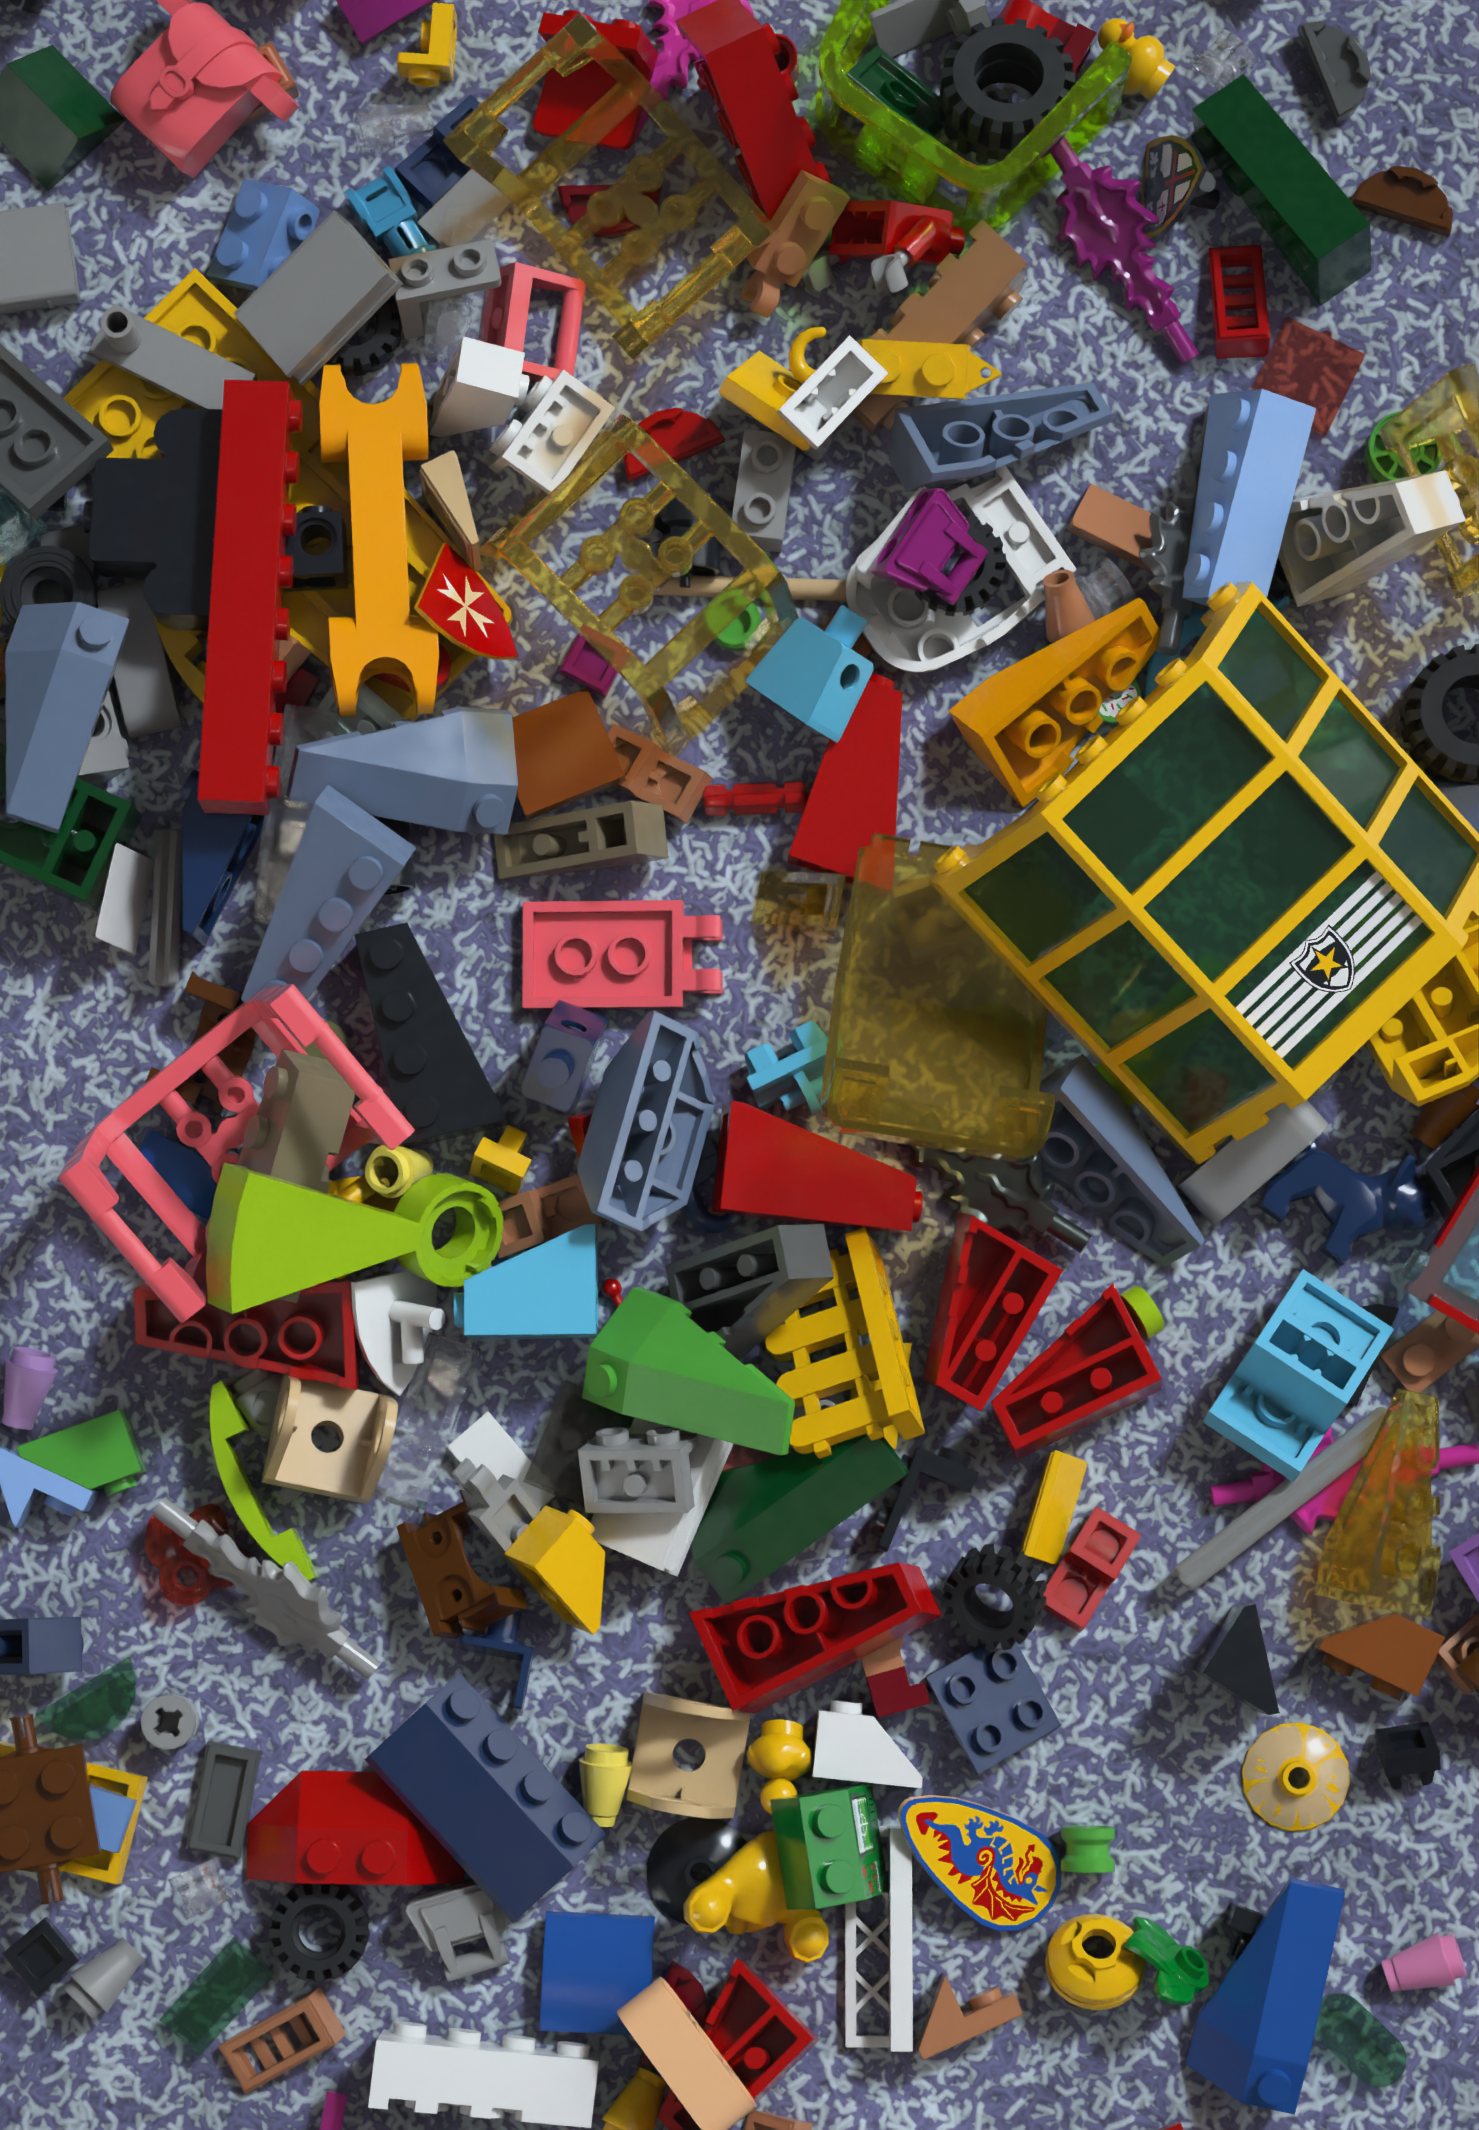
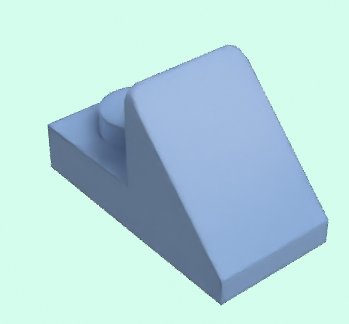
[0,1446,99,1528]

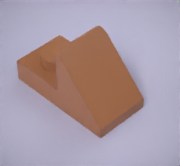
[916,1972,1023,2060]

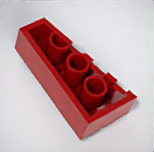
[675,0,832,227]

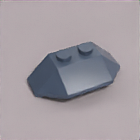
[577,1011,715,1233]

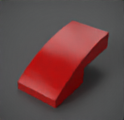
[1043,1506,1142,1633]

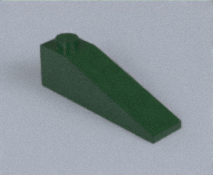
[691,1433,910,1605]

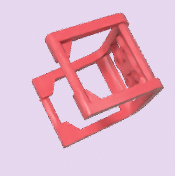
[57,984,415,1323]

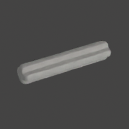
[148,829,183,987]

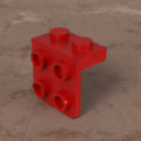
[533,10,659,151]

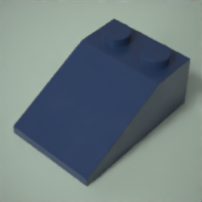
[180,769,275,947]

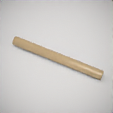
[653,574,847,601]

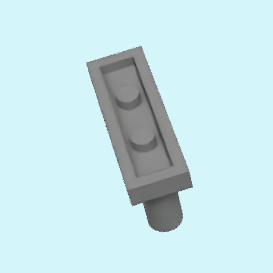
[89,303,257,409]

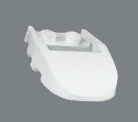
[846,465,1077,673]

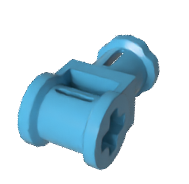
[343,165,437,258]

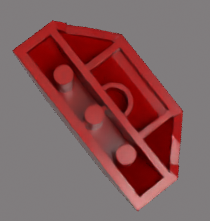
[246,1770,465,1885]

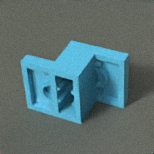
[1202,1269,1394,1482]

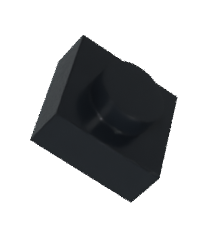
[2,1917,82,1996]

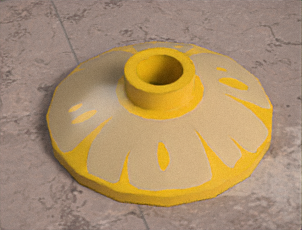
[1242,1722,1350,1831]

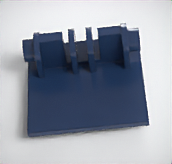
[924,1642,1061,1775]

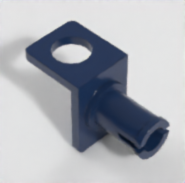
[459,1593,534,1716]

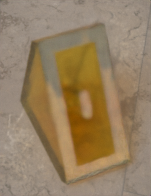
[753,871,845,938]

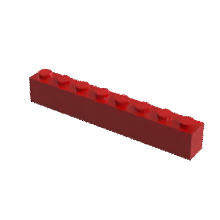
[198,379,303,815]

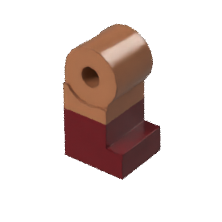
[860,1637,930,1718]

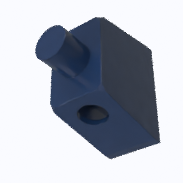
[519,1000,609,1114]

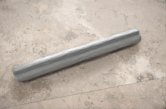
[1174,1407,1399,1590]

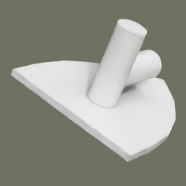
[351,1270,445,1396]

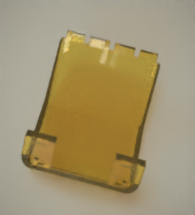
[821,832,1071,1162]

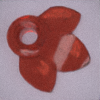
[144,1503,250,1607]

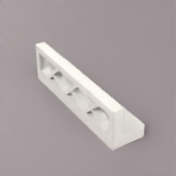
[845,1826,913,2052]

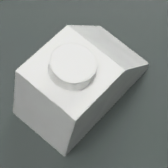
[429,336,529,437]
[812,1700,923,1788]

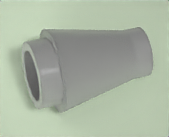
[63,1937,145,2019]

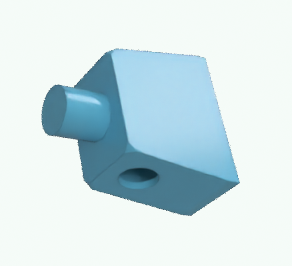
[745,604,874,743]

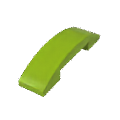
[210,1381,319,1582]

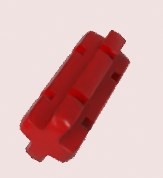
[703,781,807,817]

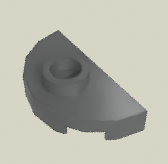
[1297,21,1371,125]

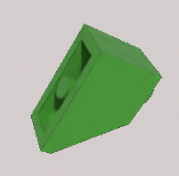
[17,1409,147,1496]

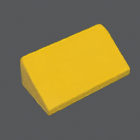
[1019,1450,1087,1564]

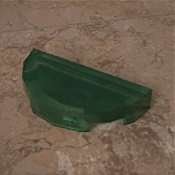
[35,1656,138,1740]

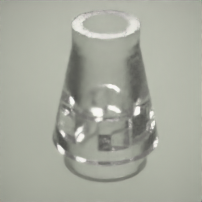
[353,103,434,156]

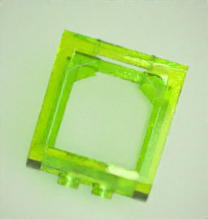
[815,0,1132,236]

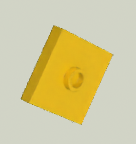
[718,350,812,451]

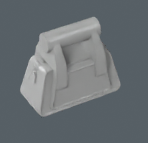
[405,1879,510,1982]

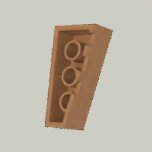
[850,219,1028,436]

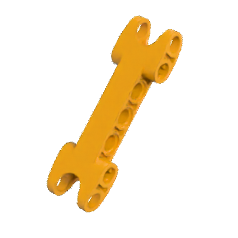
[319,363,439,717]

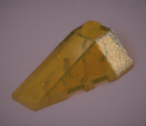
[1314,1388,1441,1617]

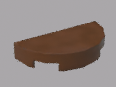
[1351,166,1453,237]

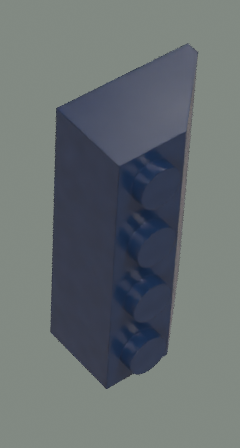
[364,1672,607,1923]

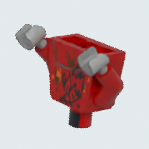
[802,200,965,293]

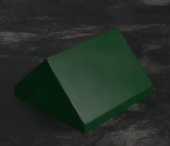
[0,45,125,191]

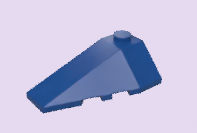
[1186,1877,1345,2115]

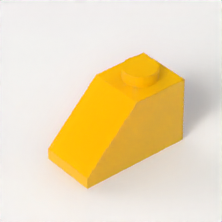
[504,1505,605,1635]

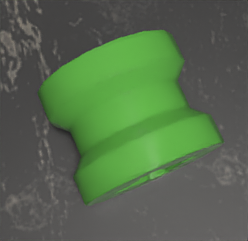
[1061,1825,1115,1873]

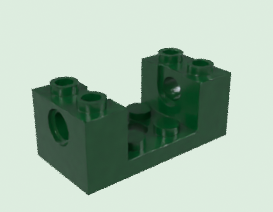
[0,743,142,912]

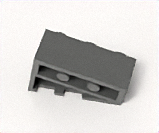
[665,1224,834,1360]

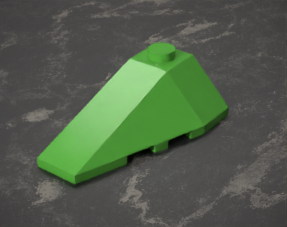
[582,1286,795,1456]

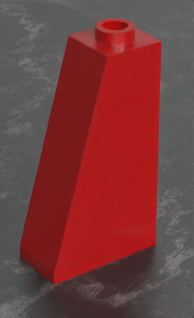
[787,673,903,897]
[711,1101,923,1234]

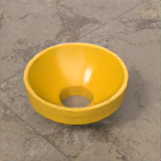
[1045,1914,1145,2010]

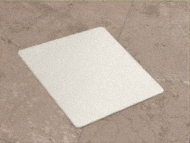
[95,843,155,954]

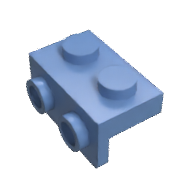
[207,179,320,291]

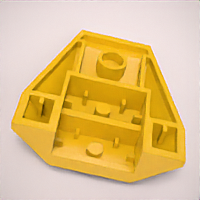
[1332,903,1479,1107]

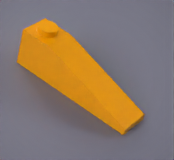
[948,598,1160,808]

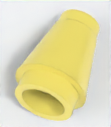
[365,1145,434,1198]
[579,1743,633,1827]

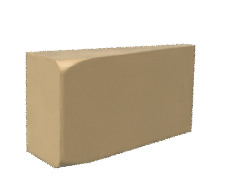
[419,450,481,572]

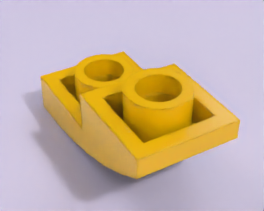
[154,616,206,706]

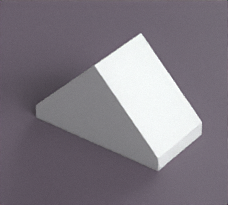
[777,335,888,450]

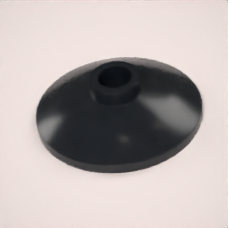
[647,1817,747,1926]

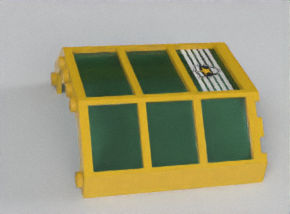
[928,581,1479,1164]

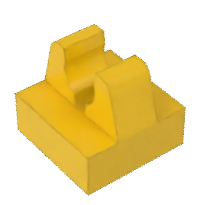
[469,1125,532,1195]

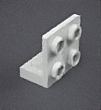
[489,369,615,497]

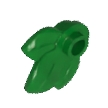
[1124,1917,1209,2006]

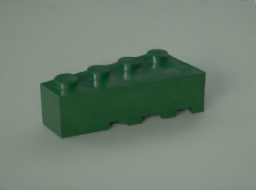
[1191,74,1371,306]

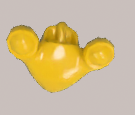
[683,1829,829,1964]

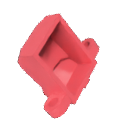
[110,0,300,178]

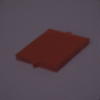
[1252,317,1366,437]

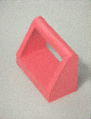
[482,262,586,382]

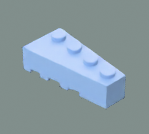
[1182,389,1316,616]

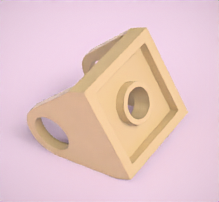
[261,1374,398,1504]
[626,1691,751,1819]

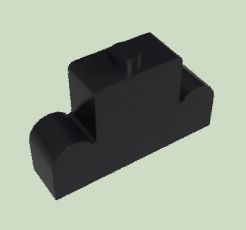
[83,408,222,631]

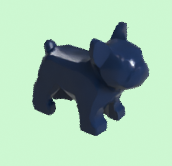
[1258,1139,1434,1266]

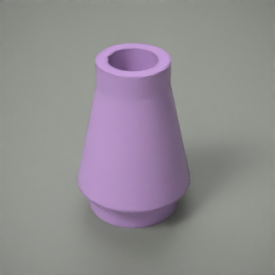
[1,1346,58,1430]

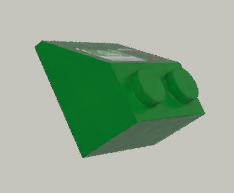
[770,1783,889,1910]

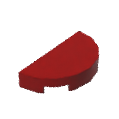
[624,408,725,483]

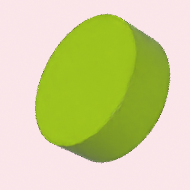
[1119,1285,1165,1341]

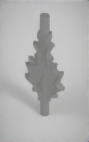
[152,1497,381,1680]

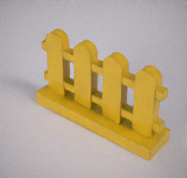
[765,1227,925,1459]

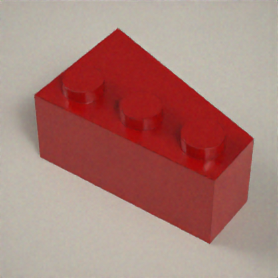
[922,1213,1063,1411]
[991,1283,1162,1461]
[657,1959,820,2130]

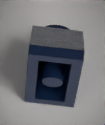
[0,1617,84,1675]

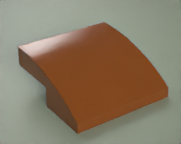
[512,688,626,820]

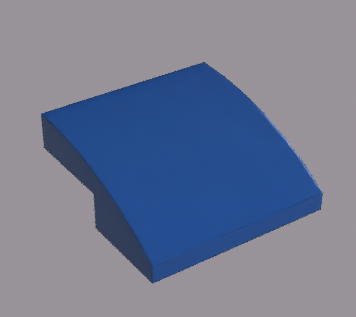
[539,1911,655,2035]

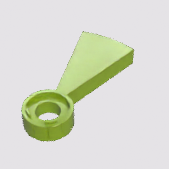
[206,1162,503,1314]

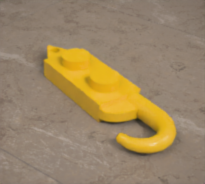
[788,327,1002,400]

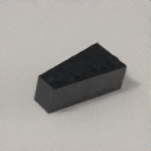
[355,922,510,1148]

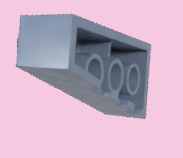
[241,785,416,1029]

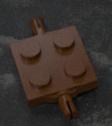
[0,1714,102,1905]

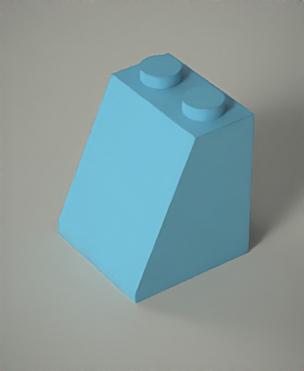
[454,1224,598,1339]

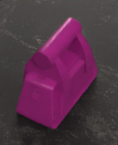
[870,488,989,605]

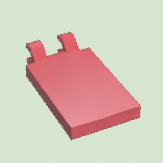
[522,900,723,1010]

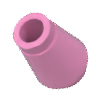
[1382,1932,1467,1992]

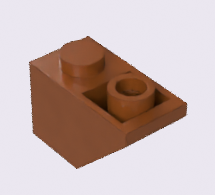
[1312,1613,1445,1701]

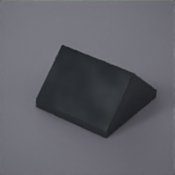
[1193,1603,1280,1715]

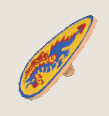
[898,1795,1062,1932]

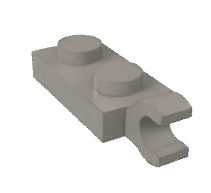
[452,1458,540,1590]

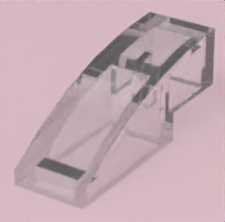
[374,1332,481,1514]

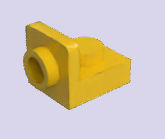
[397,3,458,87]

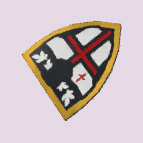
[1141,135,1220,241]

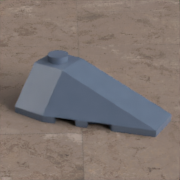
[5,602,130,834]
[286,707,518,834]

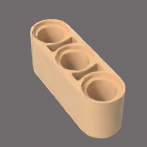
[616,1976,757,2130]

